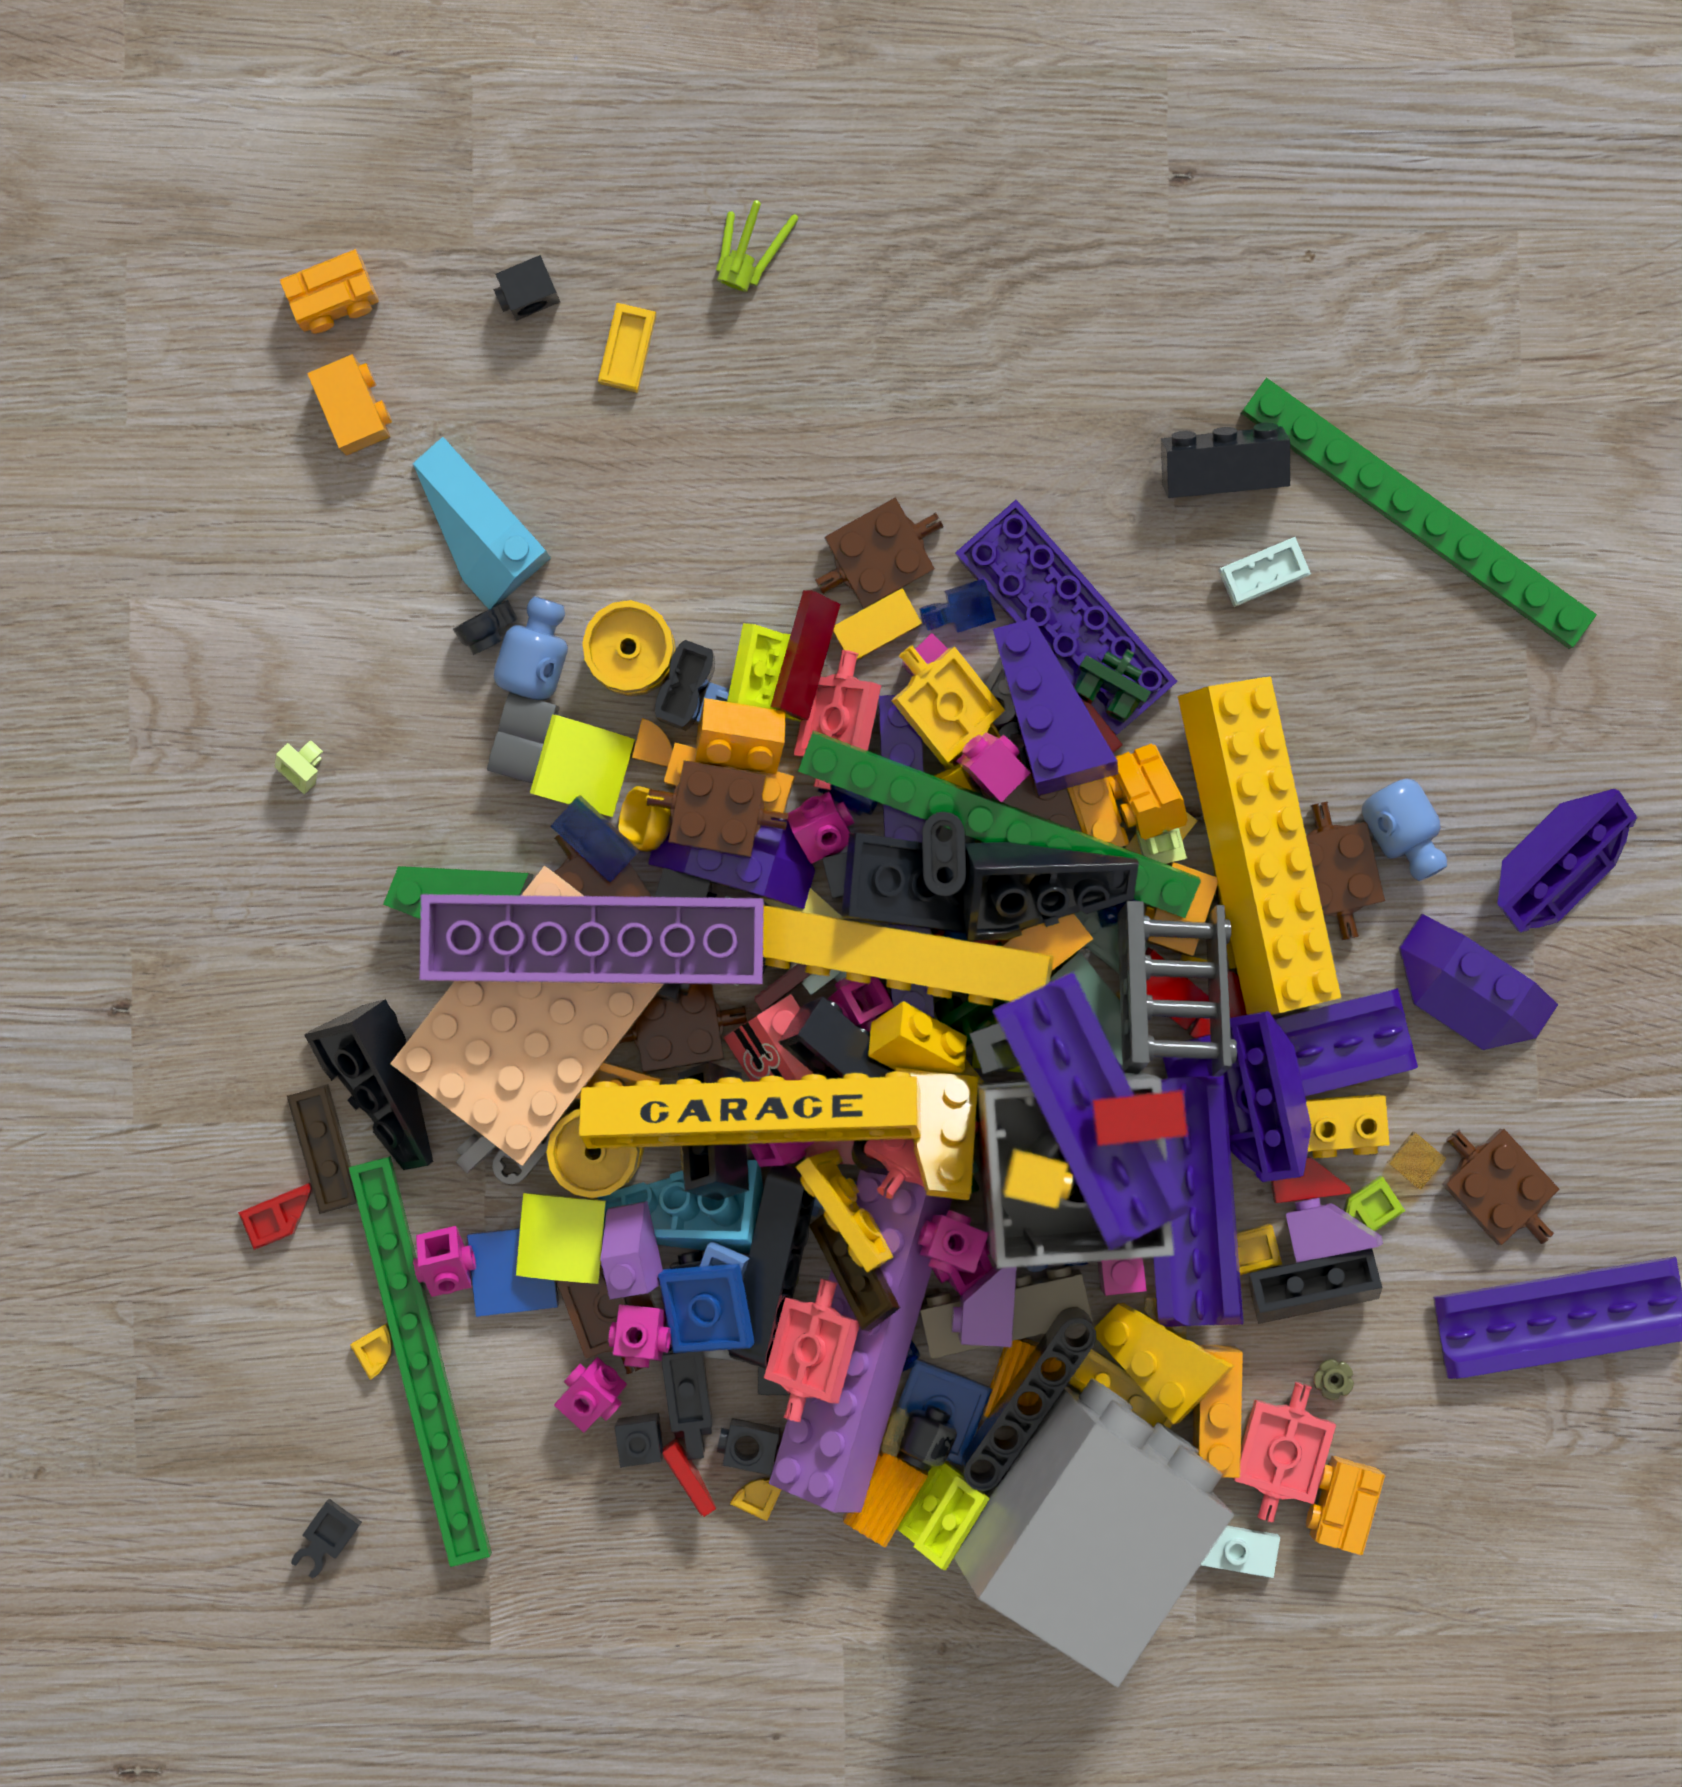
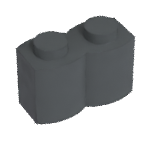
[487,692,564,783]

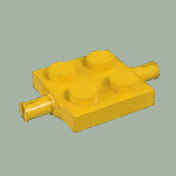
[891,645,1005,764]

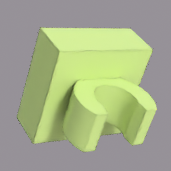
[275,741,323,794]
[1135,828,1187,864]

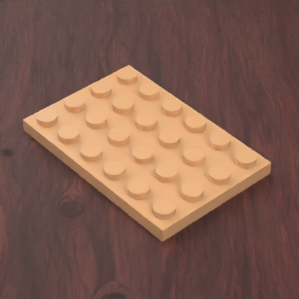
[390,866,664,1166]

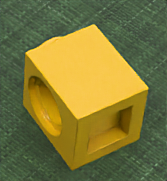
[1002,1149,1073,1208]

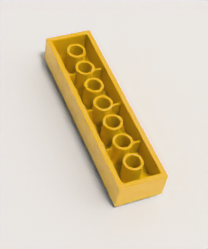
[1177,676,1341,1015]

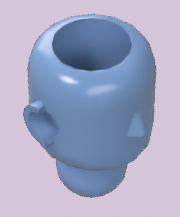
[494,596,568,700]
[1362,778,1447,882]

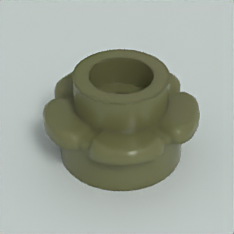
[1313,1359,1354,1400]

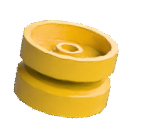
[582,600,676,697]
[546,1108,644,1198]

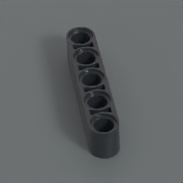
[729,1165,816,1369]
[962,1308,1096,1491]

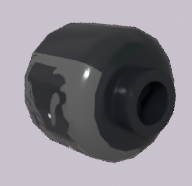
[897,1405,957,1471]

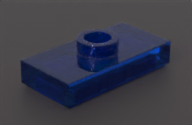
[550,795,640,882]

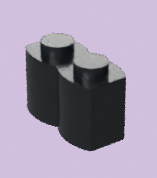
[655,640,715,731]

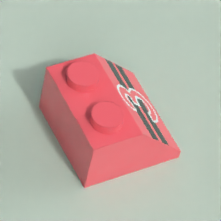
[723,994,814,1082]

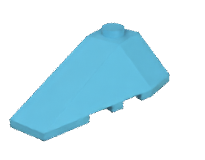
[413,437,551,609]
[598,1160,764,1254]

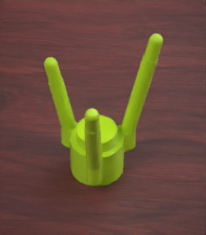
[716,200,798,292]

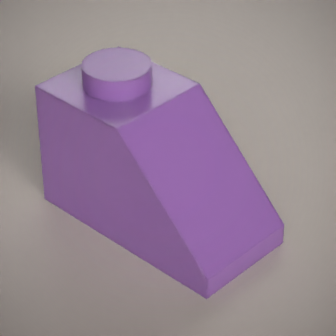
[1286,1198,1383,1263]
[600,1201,663,1299]
[952,1265,1016,1347]

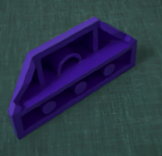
[1497,788,1637,933]
[648,819,816,909]
[1399,914,1558,1050]
[1207,1011,1312,1182]

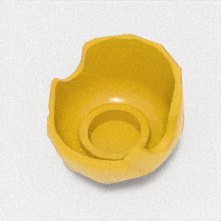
[618,786,672,852]

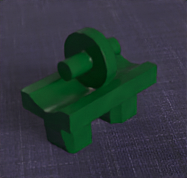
[1074,649,1151,723]
[934,993,1010,1047]

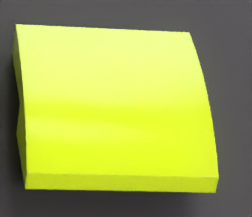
[727,623,801,722]
[530,714,635,817]
[516,1193,606,1284]
[897,1461,989,1571]

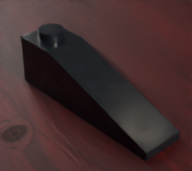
[962,842,1139,941]
[304,999,434,1170]

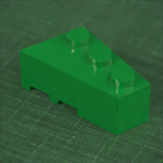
[383,866,534,919]

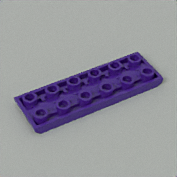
[955,500,1178,736]
[993,972,1190,1251]
[1162,988,1418,1096]
[1153,1075,1244,1327]
[1433,1256,1682,1379]

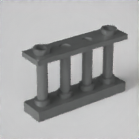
[1117,901,1237,1077]

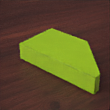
[1344,1176,1405,1231]

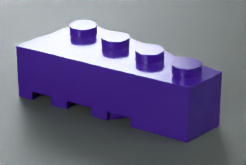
[993,618,1118,796]

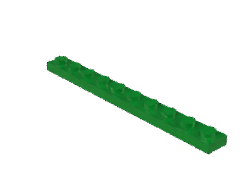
[1241,377,1597,649]
[798,730,1201,918]
[348,1156,492,1567]

